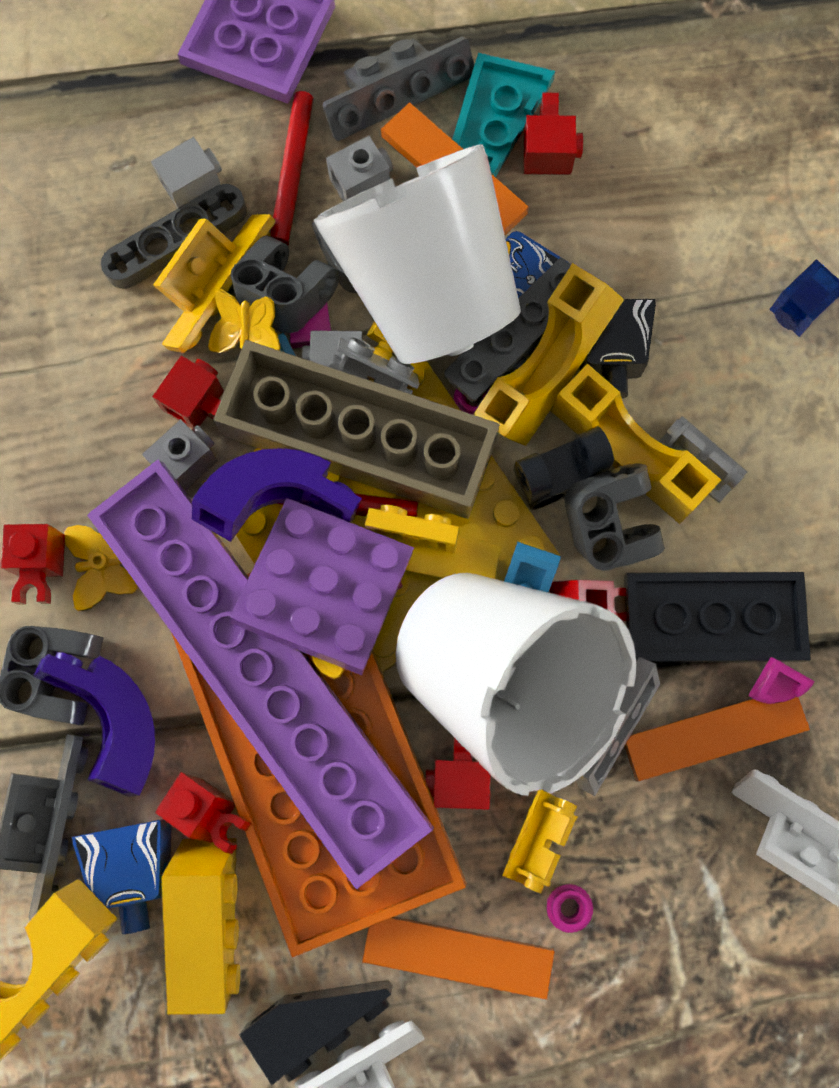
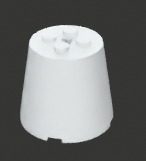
[314,144,521,364]
[396,573,636,796]

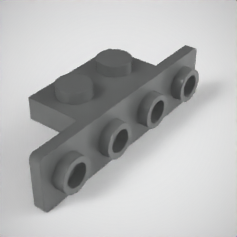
[322,36,474,141]
[444,258,571,402]
[0,734,87,920]

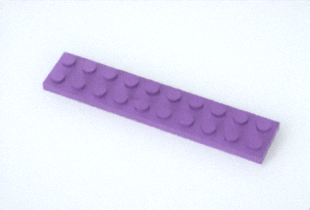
[87,459,434,889]

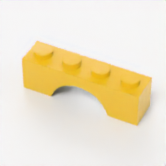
[474,263,624,446]
[551,364,721,524]
[0,878,118,1061]

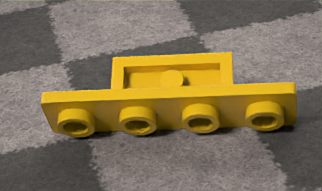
[153,214,276,353]
[352,505,501,579]

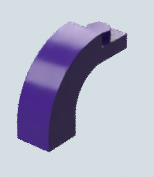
[192,449,361,542]
[33,652,155,797]

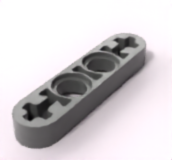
[101,184,247,288]

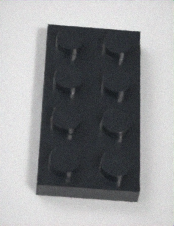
[624,572,811,663]

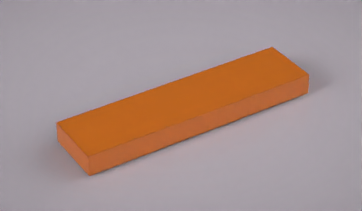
[381,102,529,235]
[625,697,810,782]
[362,917,555,1000]

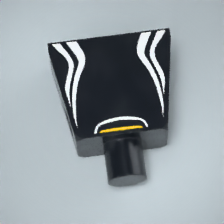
[579,299,656,399]

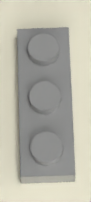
[576,657,660,796]

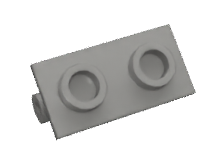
[328,337,419,394]
[659,416,747,503]

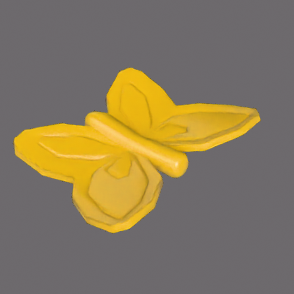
[208,289,281,354]
[64,525,137,611]

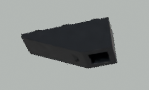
[239,980,393,1086]

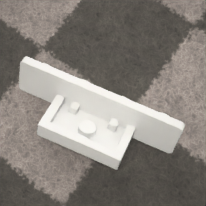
[732,769,839,907]
[295,1021,425,1088]

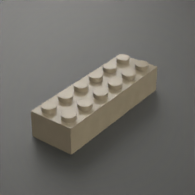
[213,340,500,519]

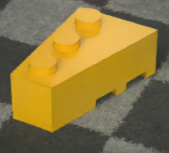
[162,838,240,1015]

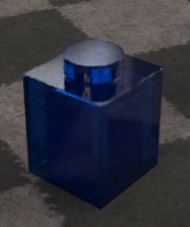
[769,259,839,337]

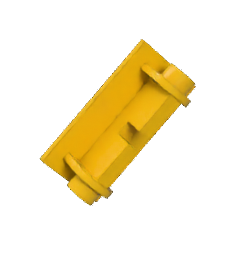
[502,790,578,894]

